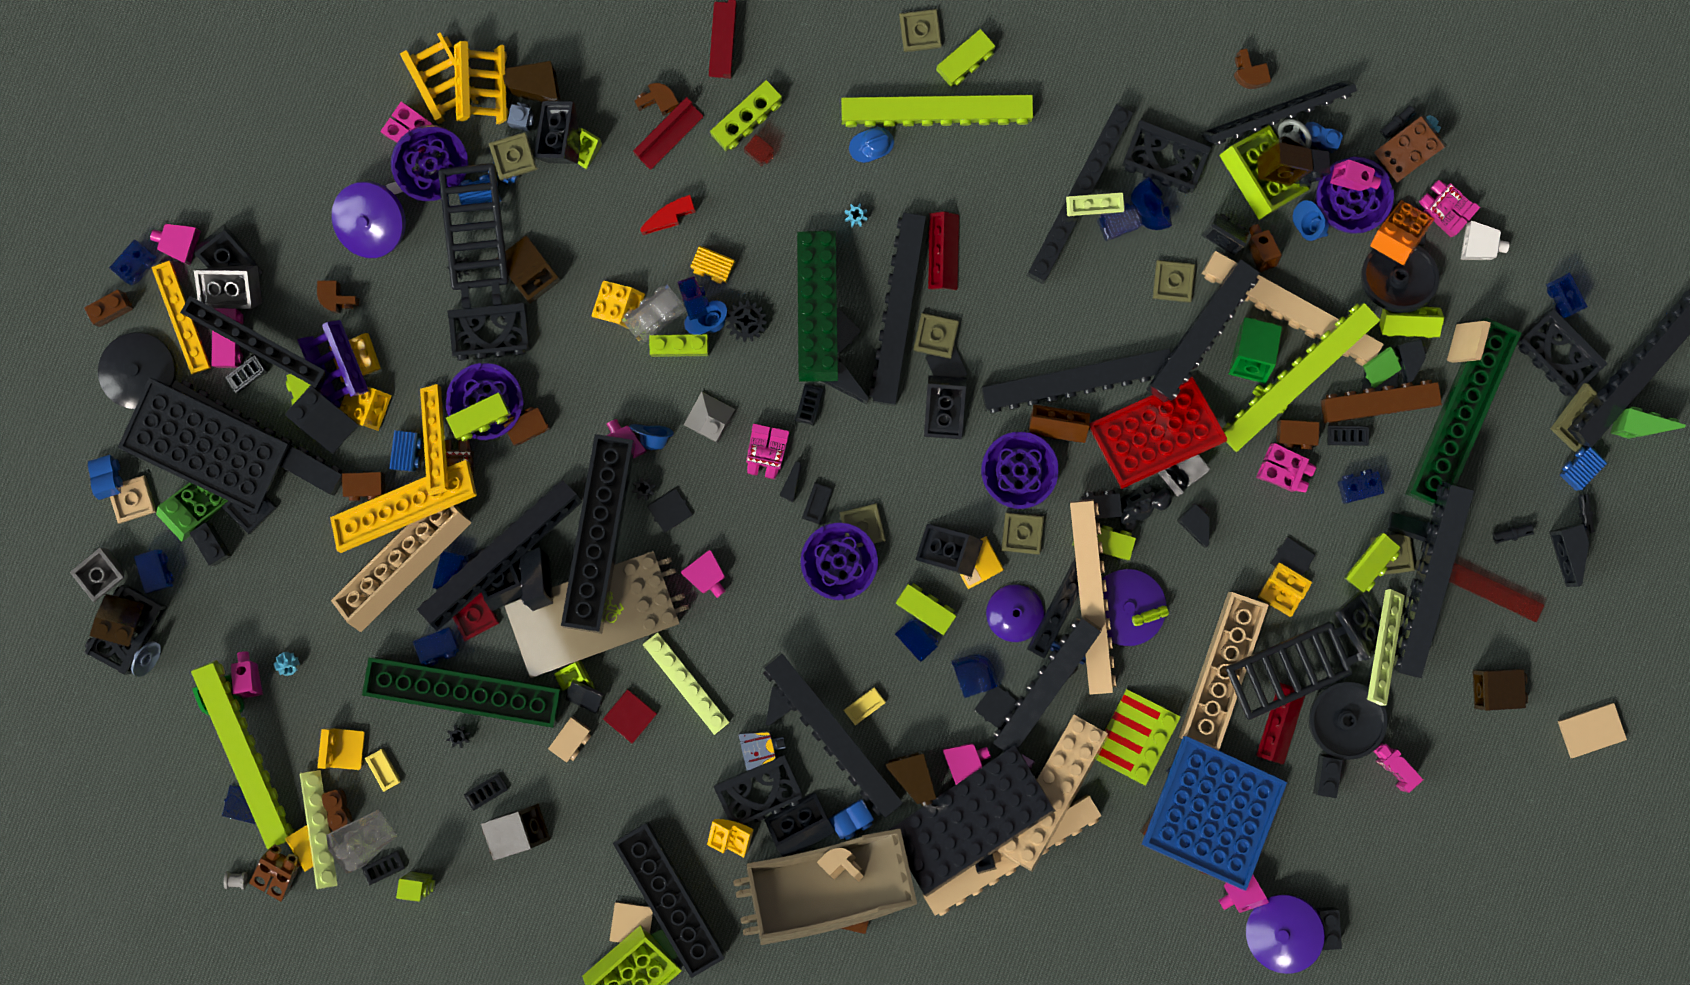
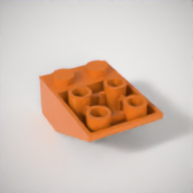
[1370,200,1434,265]

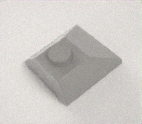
[684,392,735,443]

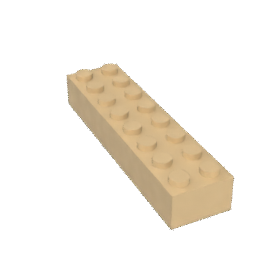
[331,505,471,632]
[1179,592,1269,751]
[998,715,1108,872]

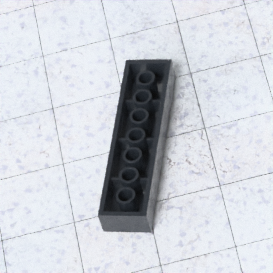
[1146,260,1260,402]
[613,821,726,978]

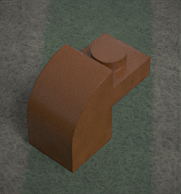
[1234,49,1271,89]
[634,83,679,116]
[317,281,359,314]

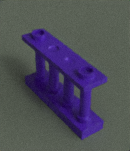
[297,320,369,407]

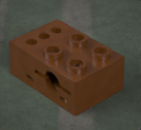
[1374,115,1447,182]

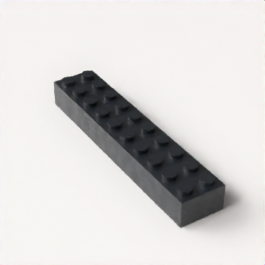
[561,434,636,634]
[1393,481,1474,678]

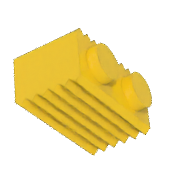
[690,245,735,284]

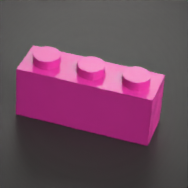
[212,308,243,368]

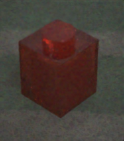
[744,134,774,167]

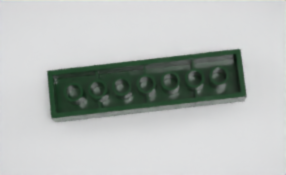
[797,231,838,382]

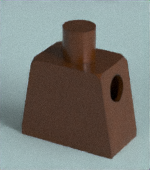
[1248,224,1282,273]

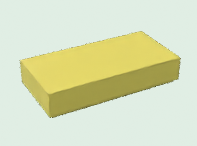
[844,687,886,726]
[365,748,401,792]

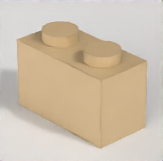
[548,717,591,762]

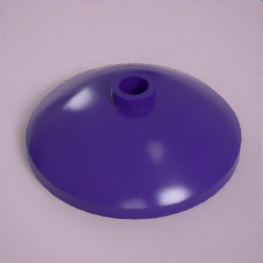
[986,585,1044,642]

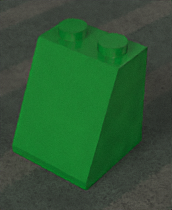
[1229,317,1282,383]

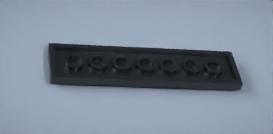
[1201,81,1357,145]

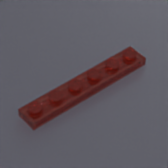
[1449,563,1544,622]

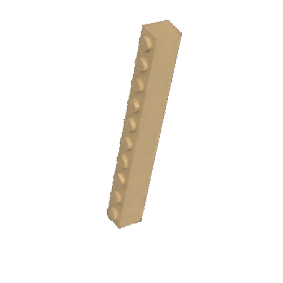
[1201,251,1383,366]
[1070,499,1116,695]
[923,794,1101,916]

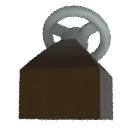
[1257,119,1313,186]

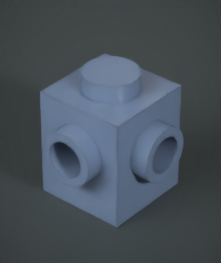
[507,103,534,131]

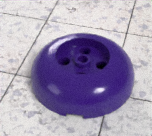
[391,125,468,201]
[1316,157,1394,234]
[446,363,523,440]
[981,432,1058,509]
[801,523,878,600]

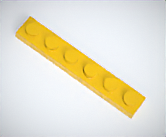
[151,261,211,375]
[420,384,449,495]

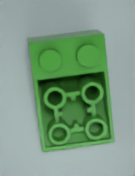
[1611,407,1686,439]
[156,483,228,542]

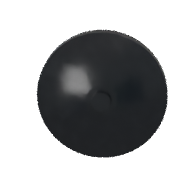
[1361,246,1440,313]
[98,333,177,409]
[1309,682,1387,760]

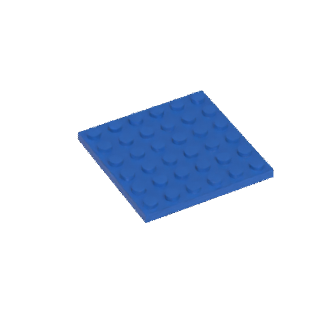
[1141,736,1287,891]

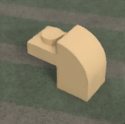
[817,848,864,882]

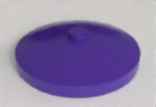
[332,181,406,258]
[1102,569,1166,646]
[1246,894,1325,974]

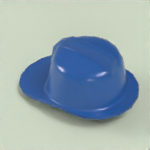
[849,127,894,163]
[1293,200,1329,241]
[684,300,727,335]
[630,424,674,450]

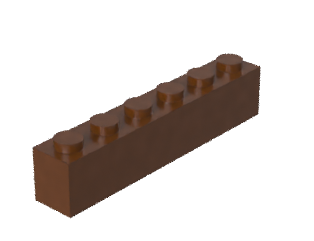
[1321,380,1442,423]

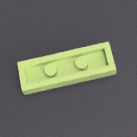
[1066,193,1124,216]

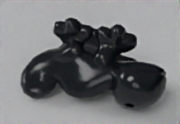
[1121,485,1172,531]

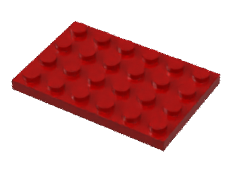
[1089,377,1227,489]

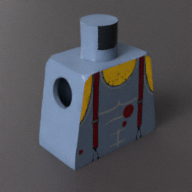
[739,731,786,770]

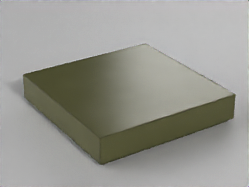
[899,9,942,52]
[489,132,537,181]
[1152,260,1195,303]
[913,313,959,359]
[839,504,886,548]
[1001,513,1044,555]
[1370,534,1415,576]

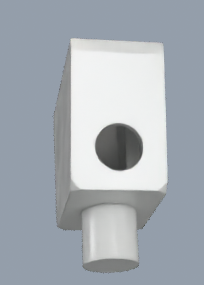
[1461,221,1509,260]

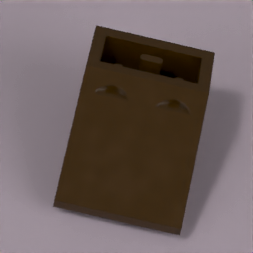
[496,236,561,304]

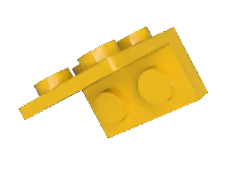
[591,281,645,330]
[340,387,392,431]
[318,728,365,770]

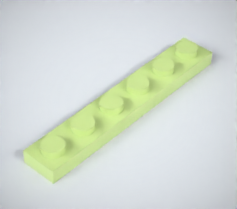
[1367,589,1405,706]
[643,633,730,735]
[300,770,337,889]

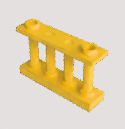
[400,32,478,124]
[454,41,509,124]

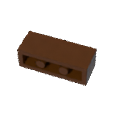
[1028,404,1090,443]

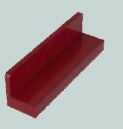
[709,0,737,79]
[633,97,703,170]
[928,212,959,290]
[1256,682,1305,764]

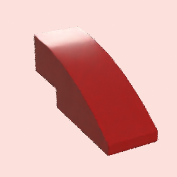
[640,195,695,235]

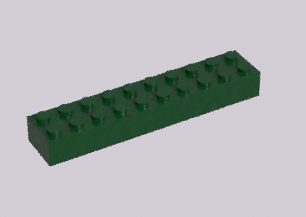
[1405,317,1521,506]
[362,657,562,728]

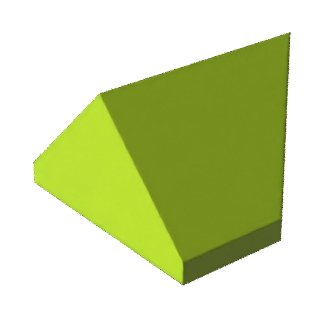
[578,127,602,169]
[554,660,596,691]

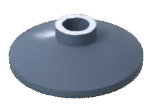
[131,641,161,677]

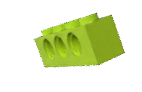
[710,80,782,151]

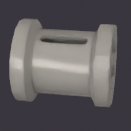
[224,871,247,889]

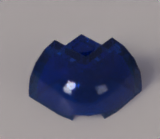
[1131,177,1172,230]
[951,654,1000,698]

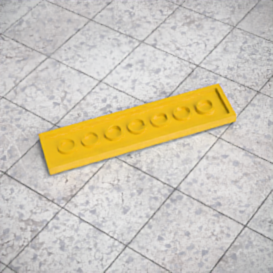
[330,460,477,553]

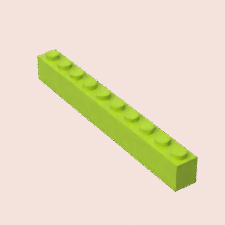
[841,95,1033,127]
[1222,303,1380,452]
[191,660,293,849]

